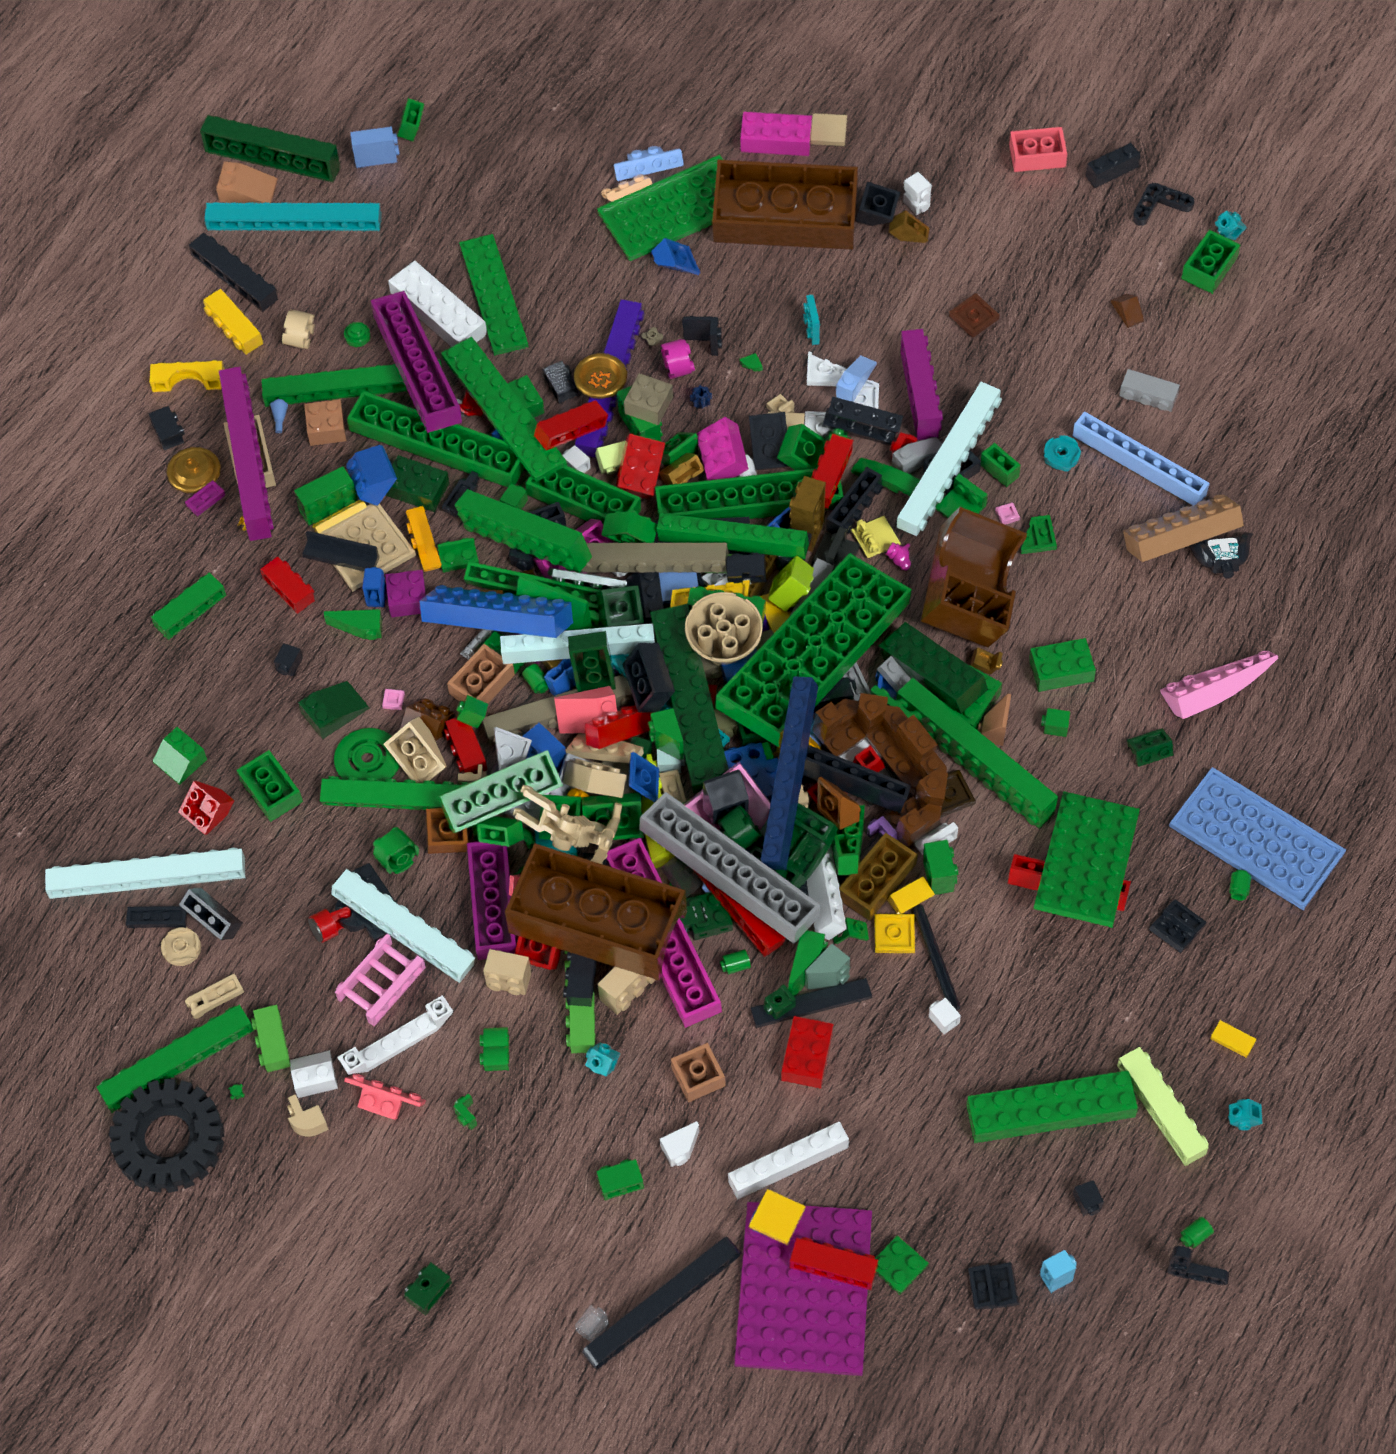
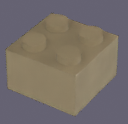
[624,373,673,425]

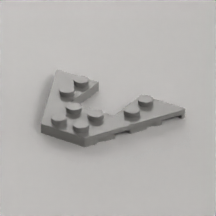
[494,727,591,820]

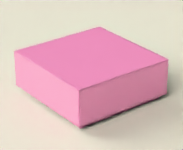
[995,502,1020,525]
[382,689,405,710]

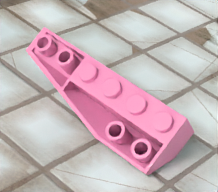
[1160,651,1278,719]

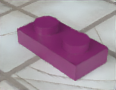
[185,480,226,517]

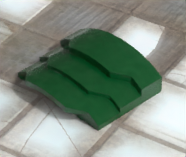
[749,803,838,889]

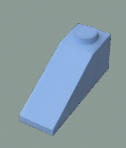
[836,355,877,402]

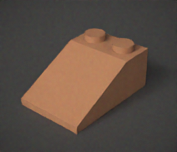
[216,162,278,203]

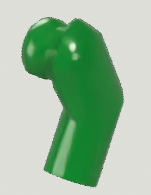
[523,828,536,849]

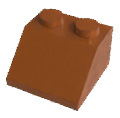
[817,777,860,829]

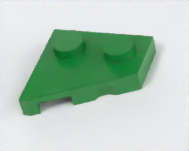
[1021,515,1057,554]

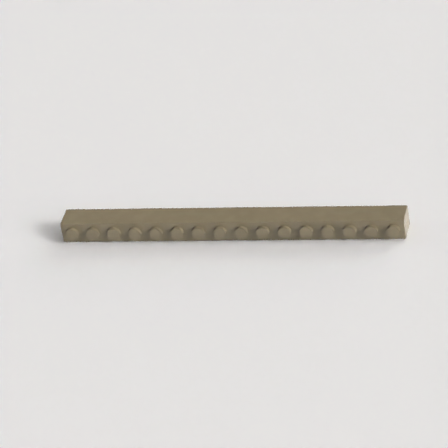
[482,630,773,746]

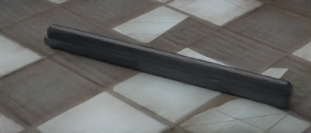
[913,904,960,1011]

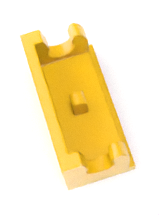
[887,876,935,915]

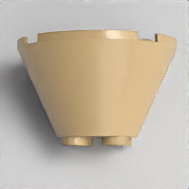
[685,592,762,665]

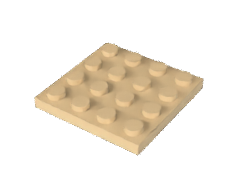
[320,504,416,592]

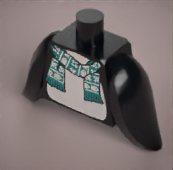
[1188,532,1253,579]

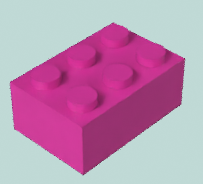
[697,417,749,480]

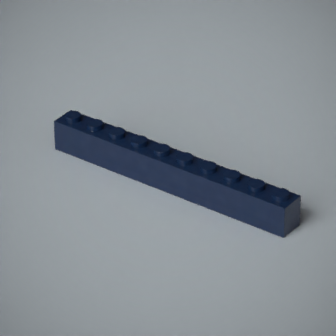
[761,676,818,870]

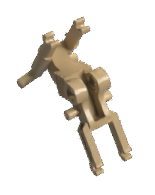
[513,785,622,864]

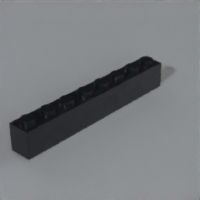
[563,853,608,1007]

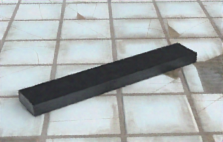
[751,978,872,1028]

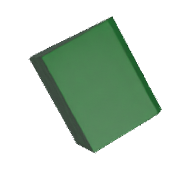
[661,432,698,467]

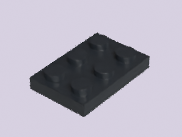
[749,412,789,471]

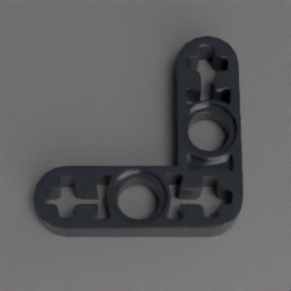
[1133,183,1195,226]
[1167,1246,1230,1285]

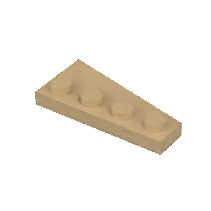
[566,733,644,764]

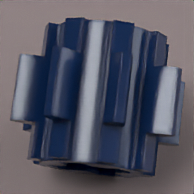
[690,385,712,409]

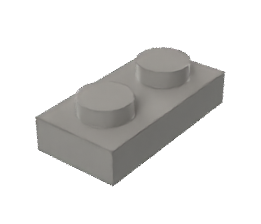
[877,656,911,692]

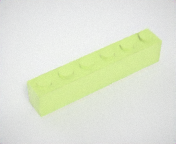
[1117,1047,1208,1166]

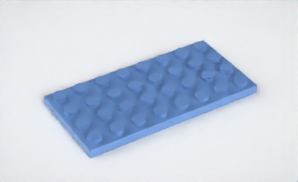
[1169,767,1346,911]

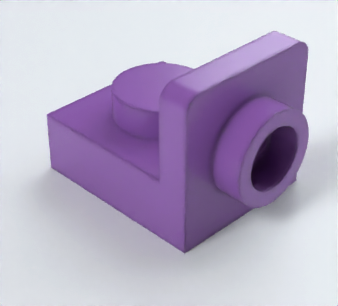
[867,816,897,840]

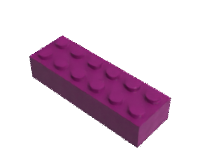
[900,329,943,441]
[467,842,517,960]

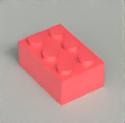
[1009,127,1067,172]

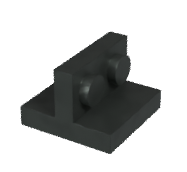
[812,527,860,571]

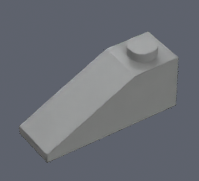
[892,437,942,474]

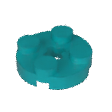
[1044,435,1081,471]

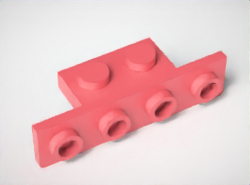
[344,1074,426,1120]

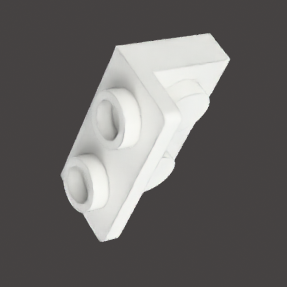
[915,822,958,855]

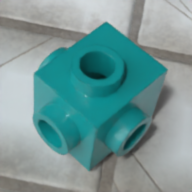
[1214,211,1247,240]
[585,1042,621,1076]
[1229,1099,1263,1131]

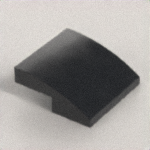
[1149,899,1207,953]
[968,1262,1019,1310]

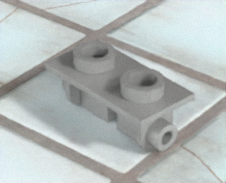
[460,629,494,660]

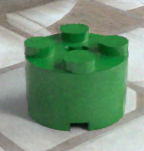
[373,827,419,874]

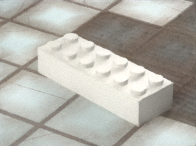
[388,261,487,347]

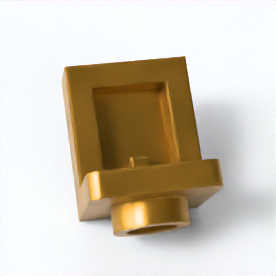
[970,647,1003,675]

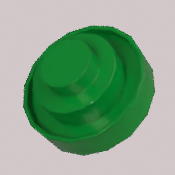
[344,322,371,347]

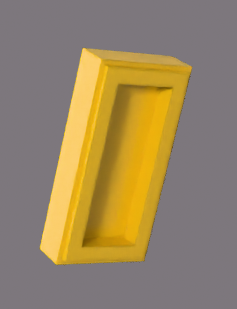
[1210,1020,1257,1058]

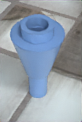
[270,399,288,433]

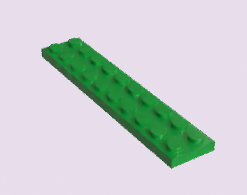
[441,336,567,482]

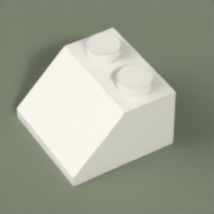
[290,1051,338,1098]

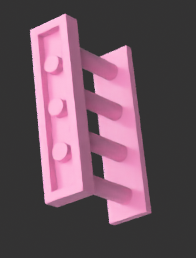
[335,934,426,1026]

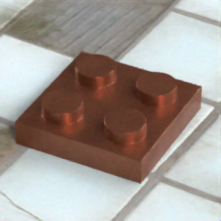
[949,293,1000,338]

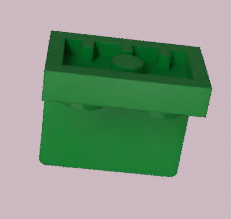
[935,474,988,518]

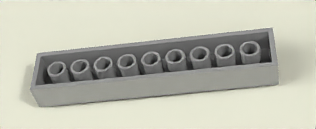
[639,792,821,944]

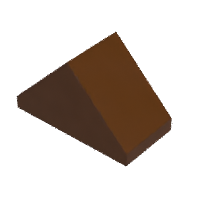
[1111,294,1144,328]

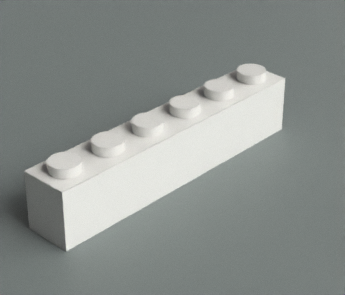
[807,846,846,940]
[728,1121,849,1200]

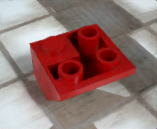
[178,781,235,835]

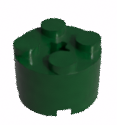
[717,806,763,850]

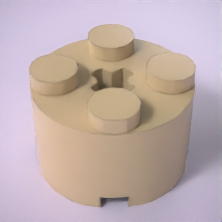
[282,309,315,349]

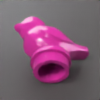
[885,542,911,571]

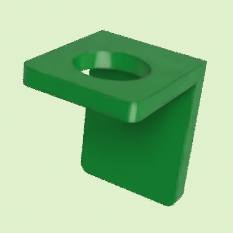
[833,917,869,944]

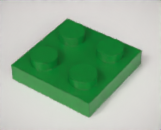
[875,1235,929,1295]

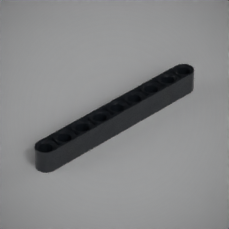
[582,1236,741,1370]

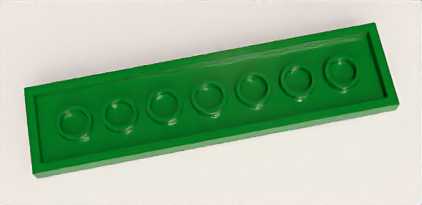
[459,234,529,356]

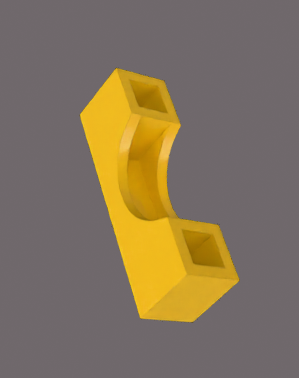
[150,360,224,392]

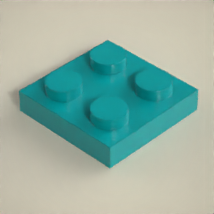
[803,294,820,345]

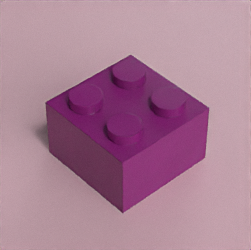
[385,570,426,618]

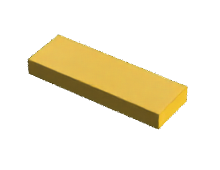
[313,499,367,533]

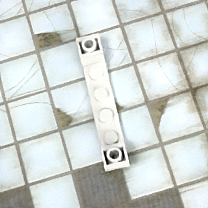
[338,995,453,1074]

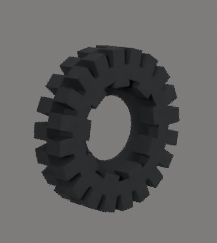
[109,1079,225,1193]

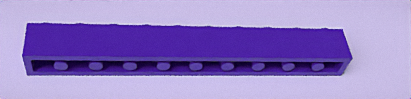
[575,299,645,458]

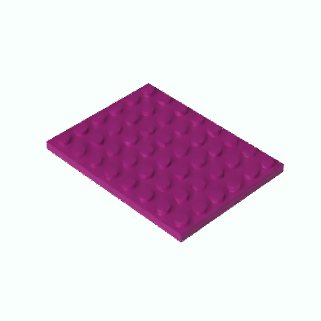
[735,1202,872,1376]

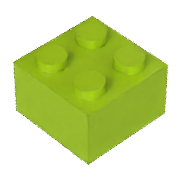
[768,555,814,612]

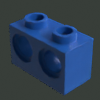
[724,743,766,769]

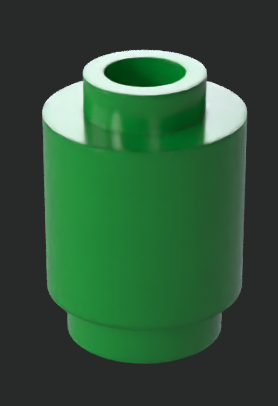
[1229,870,1251,901]

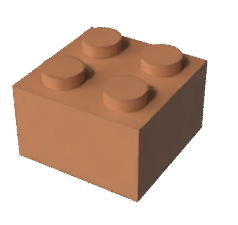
[304,399,346,446]
[671,1043,725,1103]

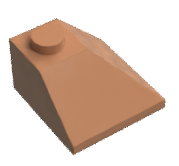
[978,694,1011,746]

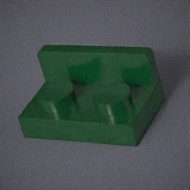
[1127,728,1173,767]

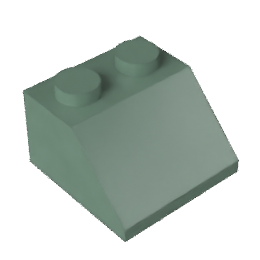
[805,944,850,990]

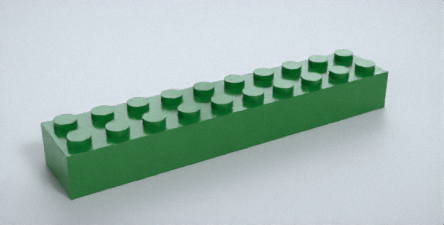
[347,391,525,487]
[655,468,843,519]
[897,678,1058,829]

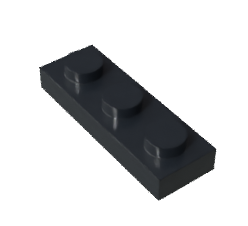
[126,906,188,928]

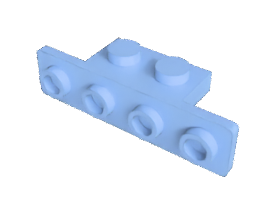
[614,146,683,181]

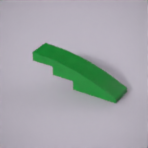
[851,458,920,496]

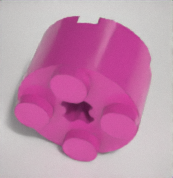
[661,339,695,379]

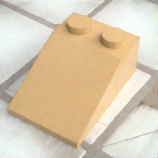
[384,717,447,783]

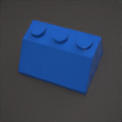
[346,445,397,506]

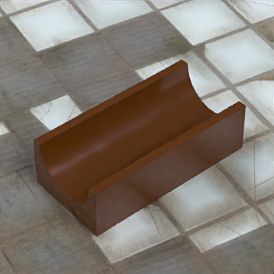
[712,160,858,250]
[505,843,687,980]

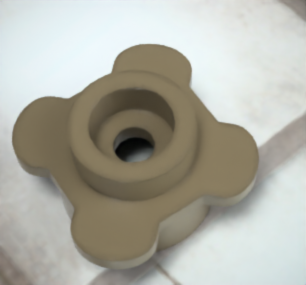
[642,327,663,346]

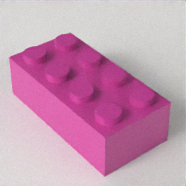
[741,112,812,156]

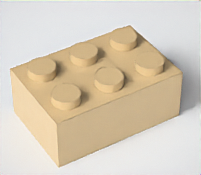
[563,758,627,798]
[598,967,655,1015]

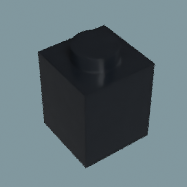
[274,643,303,677]
[1073,1180,1104,1216]

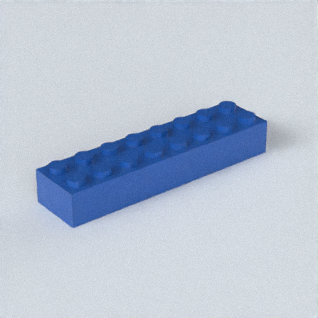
[420,585,573,638]

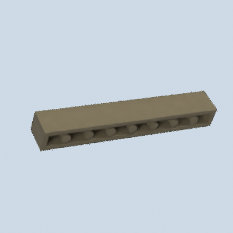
[581,543,729,573]

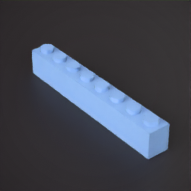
[1073,412,1209,505]

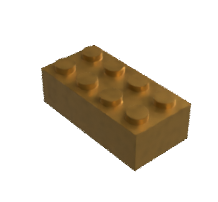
[789,476,826,552]
[839,832,917,921]

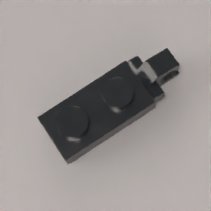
[442,471,479,518]

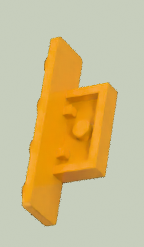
[406,506,442,572]

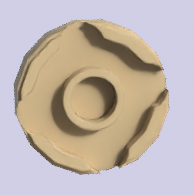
[161,927,201,966]

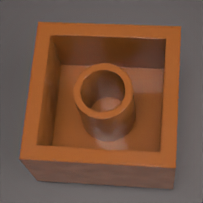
[426,808,468,854]

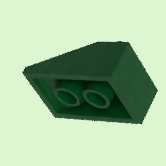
[298,681,370,740]

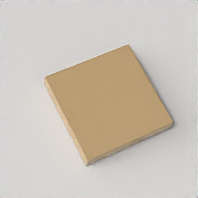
[811,113,847,146]

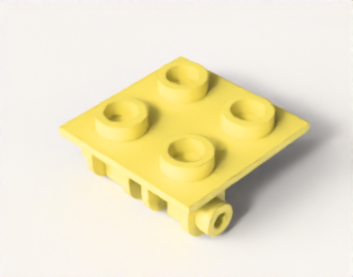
[851,516,901,558]

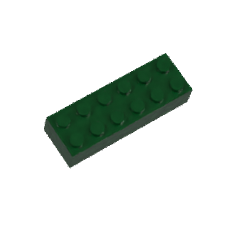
[879,622,988,714]

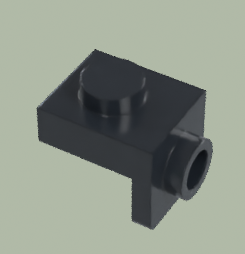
[508,548,534,570]

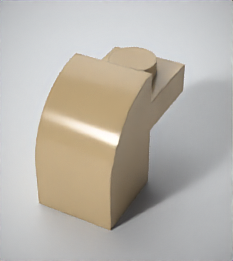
[287,1094,328,1137]

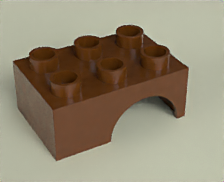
[921,507,1027,648]

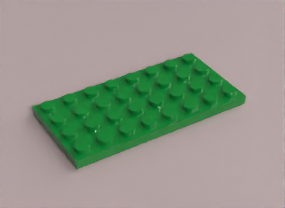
[597,155,723,261]
[1033,791,1140,928]

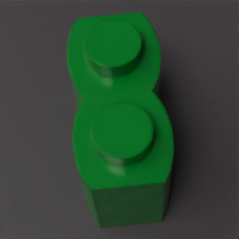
[480,1027,509,1071]

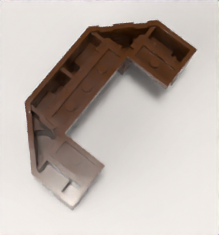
[812,693,948,848]

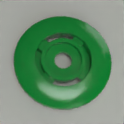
[334,728,400,782]

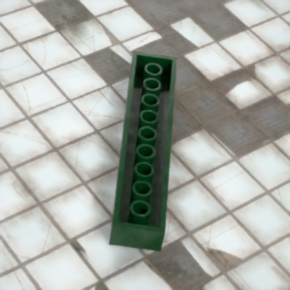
[650,604,729,794]

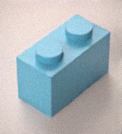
[1040,1250,1077,1292]

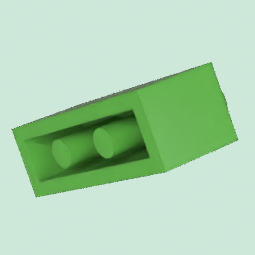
[251,1005,291,1073]

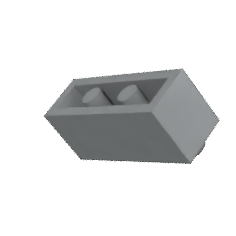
[1120,369,1180,412]

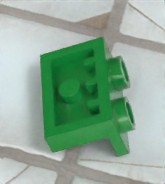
[437,538,479,573]

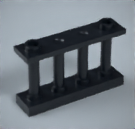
[822,396,903,446]

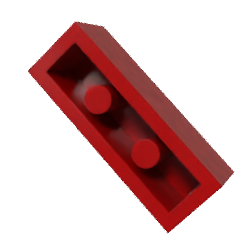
[260,556,315,614]
[444,717,487,774]

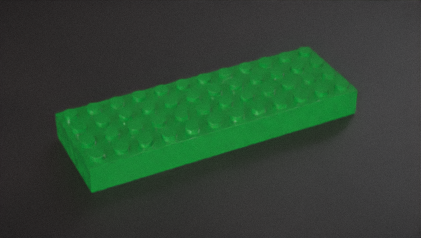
[716,553,912,747]

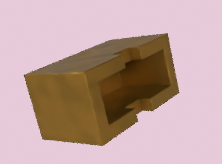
[659,453,705,485]

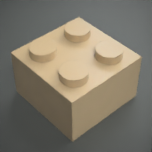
[484,949,531,995]

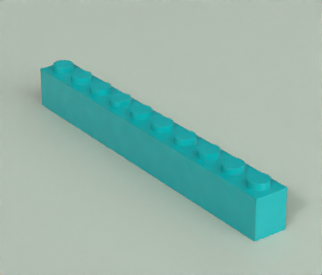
[204,202,382,231]

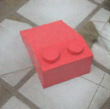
[554,686,617,734]

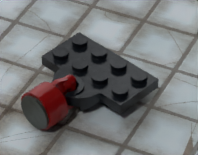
[308,863,397,943]

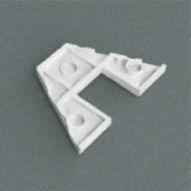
[805,352,879,438]

